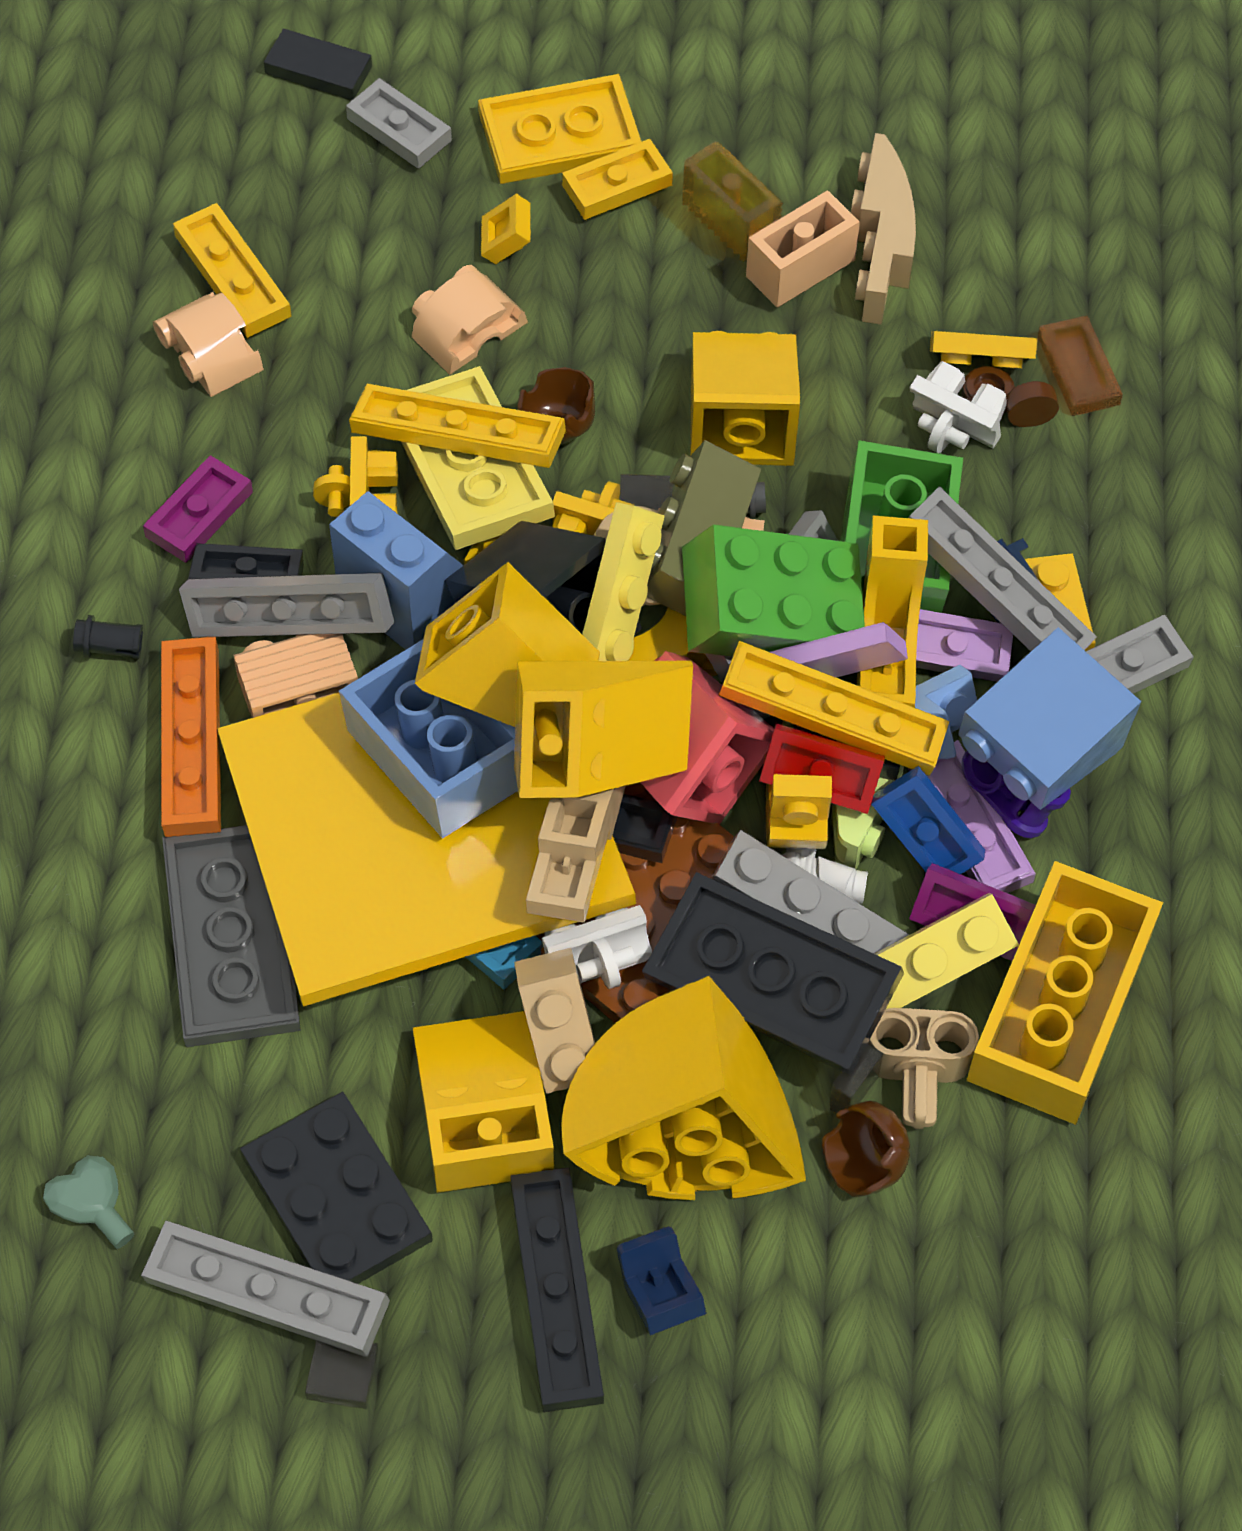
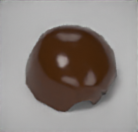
[517,367,595,445]
[822,1100,910,1197]

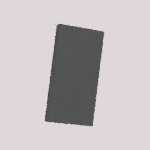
[162,825,301,1048]

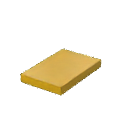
[478,74,641,184]

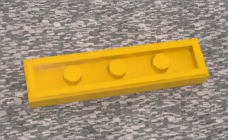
[349,384,566,468]
[719,641,950,776]

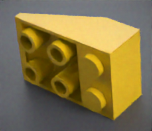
[514,661,693,798]
[413,1011,554,1193]

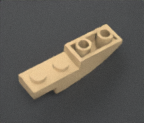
[851,133,916,325]
[526,786,625,923]

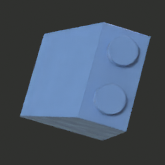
[329,491,463,650]
[958,627,1142,810]

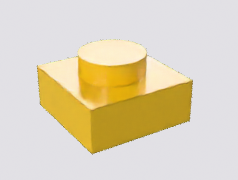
[481,194,531,264]

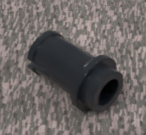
[73,615,143,659]

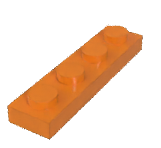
[161,636,221,837]

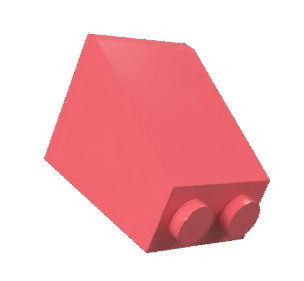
[640,651,775,825]

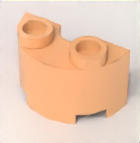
[412,265,528,375]
[153,292,264,397]

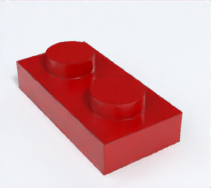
[759,724,885,814]

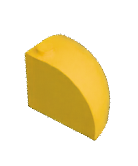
[562,976,806,1200]

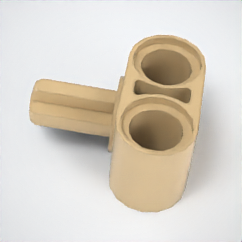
[863,1008,979,1129]

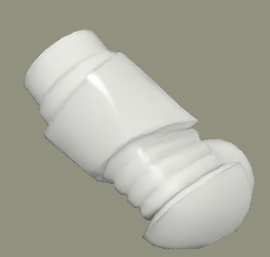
[782,848,868,905]

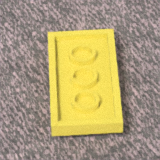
[401,366,555,550]

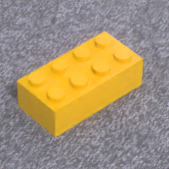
[966,861,1163,1125]

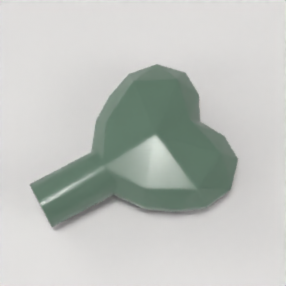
[43,1155,135,1249]

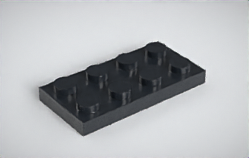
[642,872,904,1076]

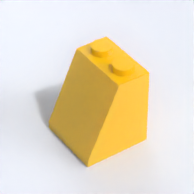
[690,331,800,466]
[415,562,600,727]

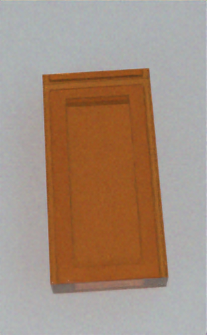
[1038,316,1123,416]

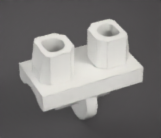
[910,361,1007,454]
[542,905,652,989]

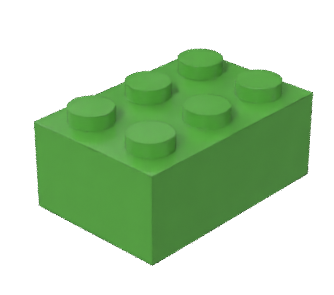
[841,440,963,613]
[682,524,865,657]

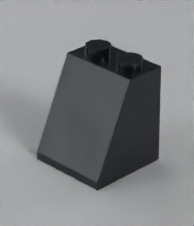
[445,521,642,634]

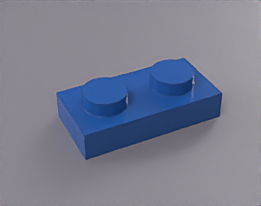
[871,766,986,874]

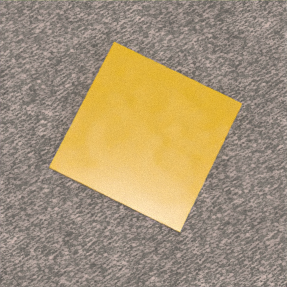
[217,693,636,1007]

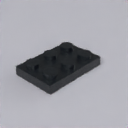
[240,1092,433,1284]

